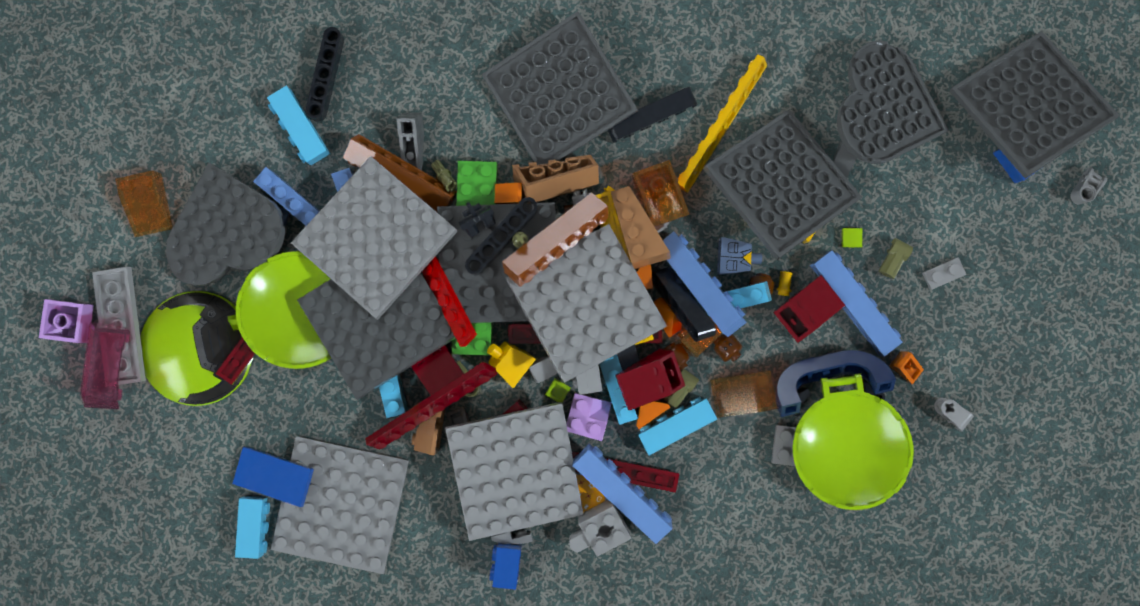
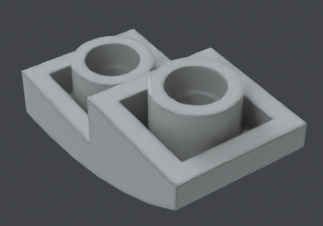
[529,356,557,383]
[491,530,533,544]

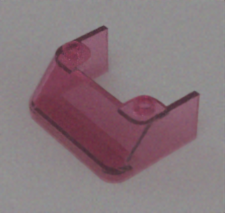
[80,322,130,409]

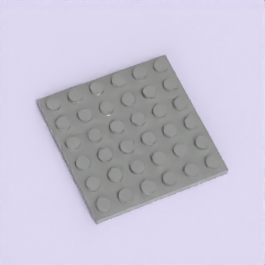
[291,156,457,320]
[506,224,667,383]
[445,402,584,541]
[271,436,409,574]

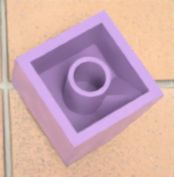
[39,299,94,343]
[566,392,612,441]

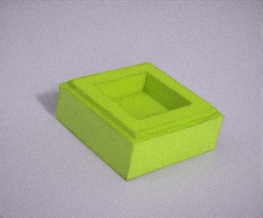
[842,228,862,248]
[545,378,571,402]

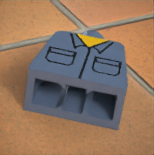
[717,237,762,275]

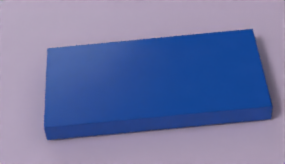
[232,447,314,507]

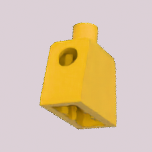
[487,341,536,388]

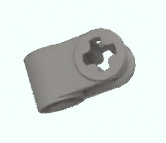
[1071,167,1107,205]
[934,398,974,432]

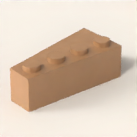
[512,155,599,203]
[611,186,671,269]

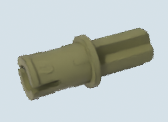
[431,160,457,191]
[512,232,528,248]

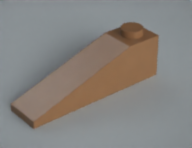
[412,409,445,455]

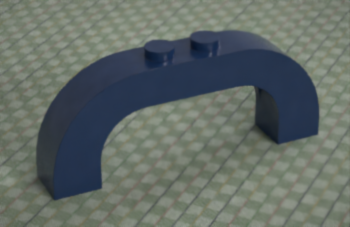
[776,350,896,417]

